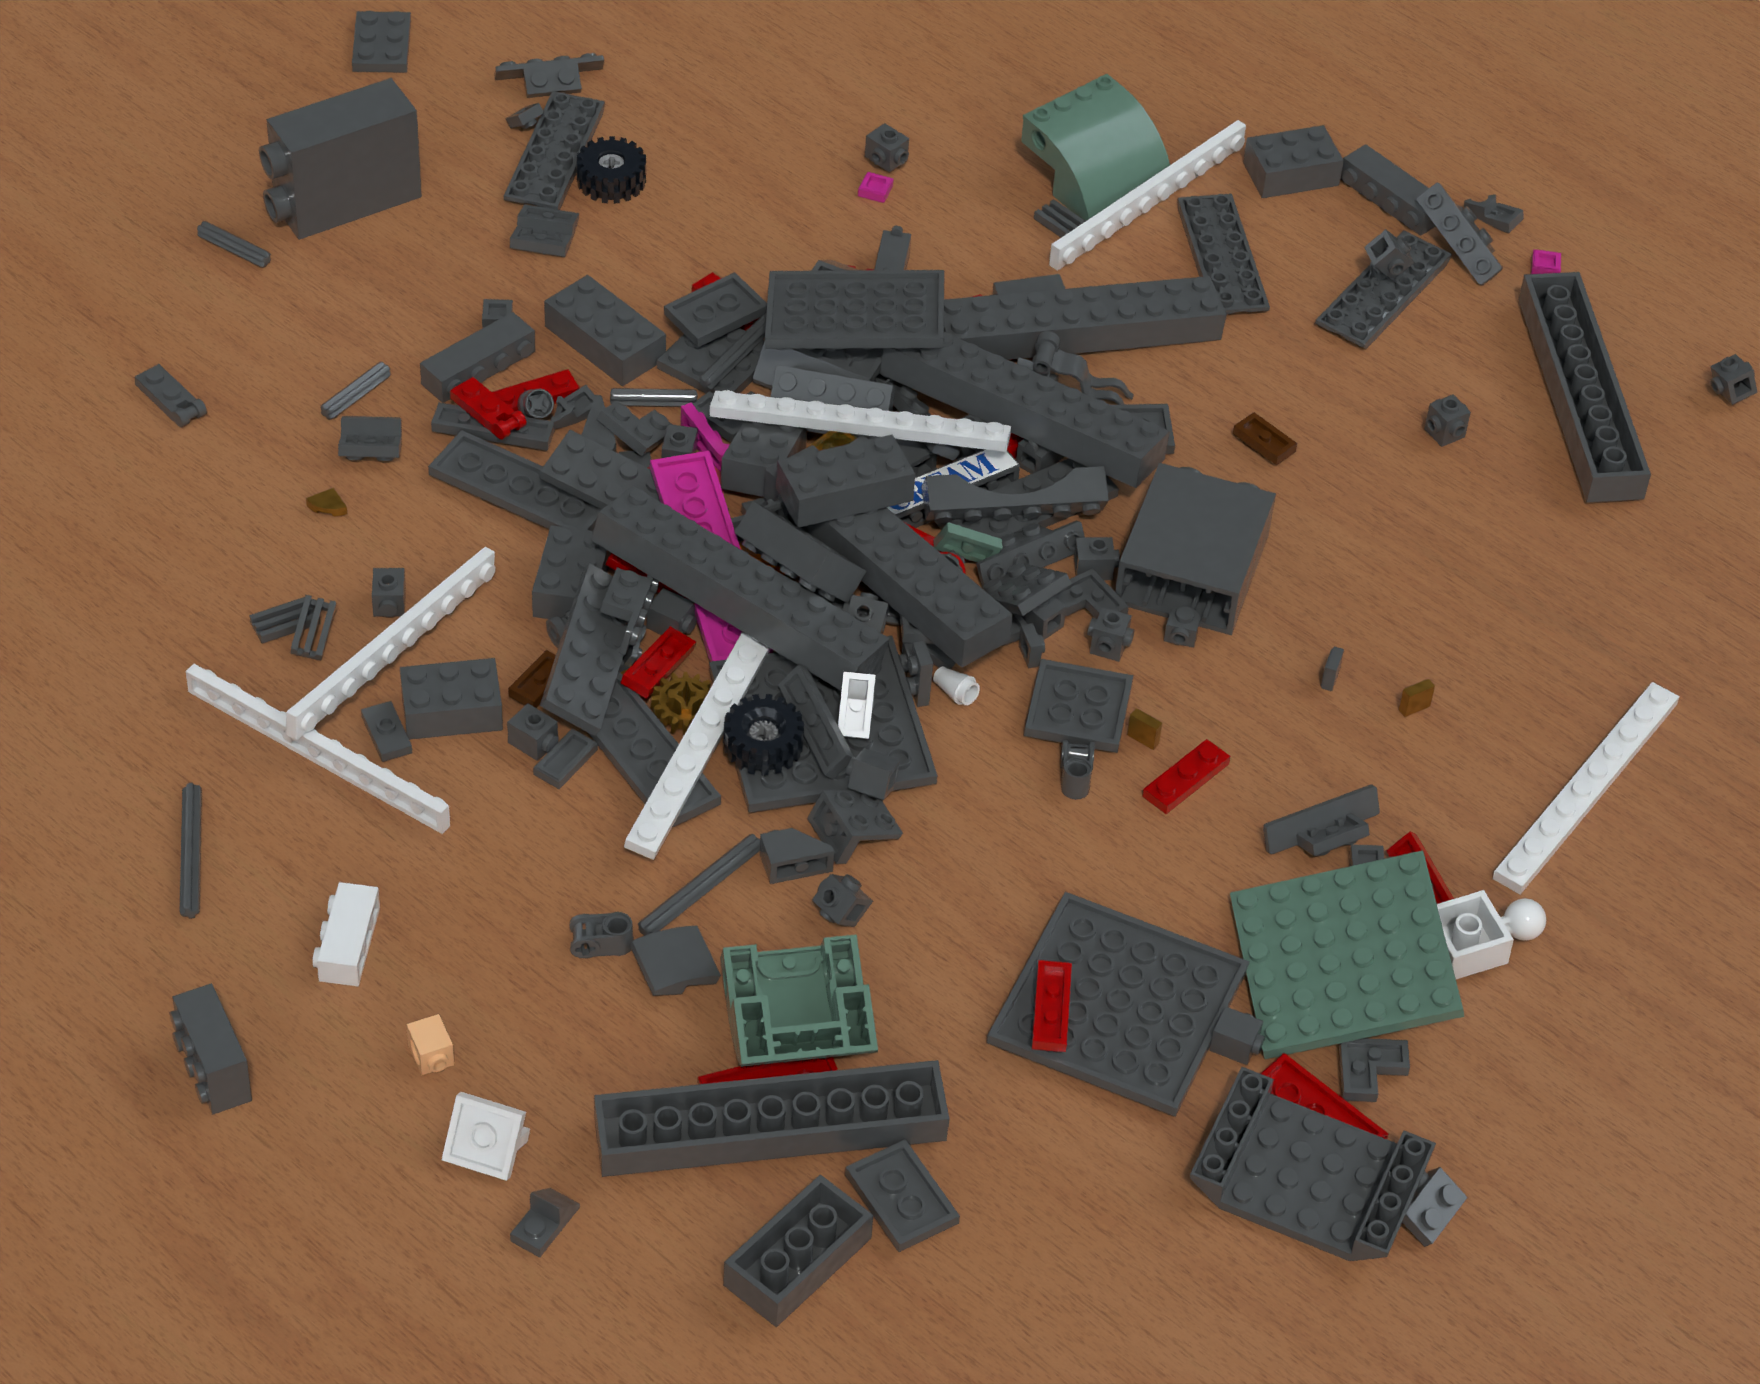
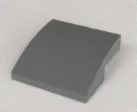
[510,204,579,257]
[630,925,721,996]

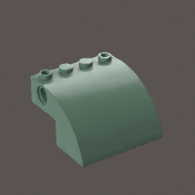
[1021,74,1170,221]
[720,934,878,1067]

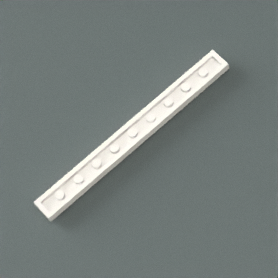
[1049,120,1246,271]
[710,390,1011,452]
[286,547,495,741]
[624,632,771,860]
[186,664,450,834]
[1493,682,1680,895]

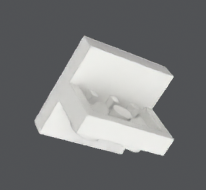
[441,1092,530,1181]

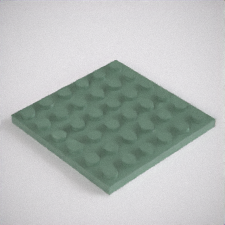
[1230,850,1465,1059]

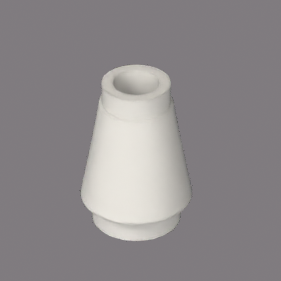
[933,666,980,705]

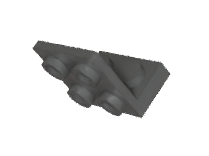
[807,790,903,864]

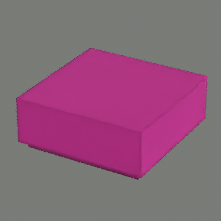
[858,172,894,203]
[1531,249,1561,274]

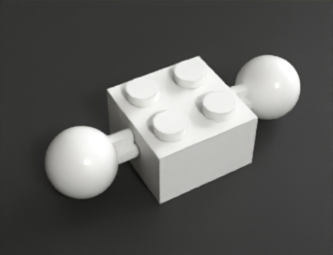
[1437,890,1546,979]

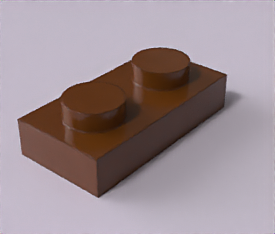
[1233,412,1297,465]
[508,650,556,708]

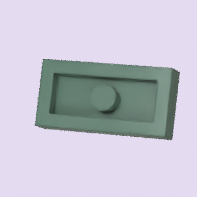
[934,522,1002,562]

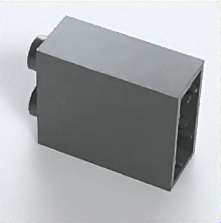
[259,78,422,240]
[1115,463,1276,635]

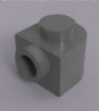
[1164,606,1200,648]

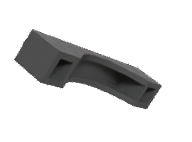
[921,466,1109,523]

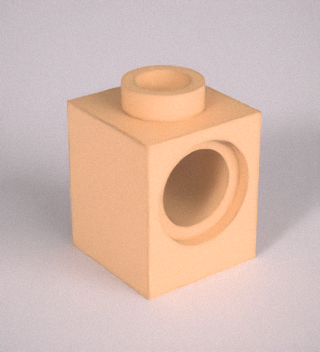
[406,1014,454,1075]

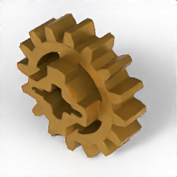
[651,671,711,735]

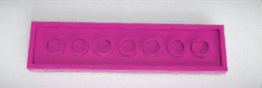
[650,451,773,662]

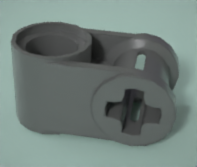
[1060,739,1095,800]
[569,912,634,959]

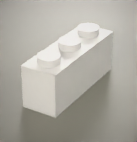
[313,882,380,987]

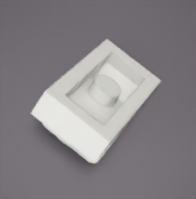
[838,672,876,739]

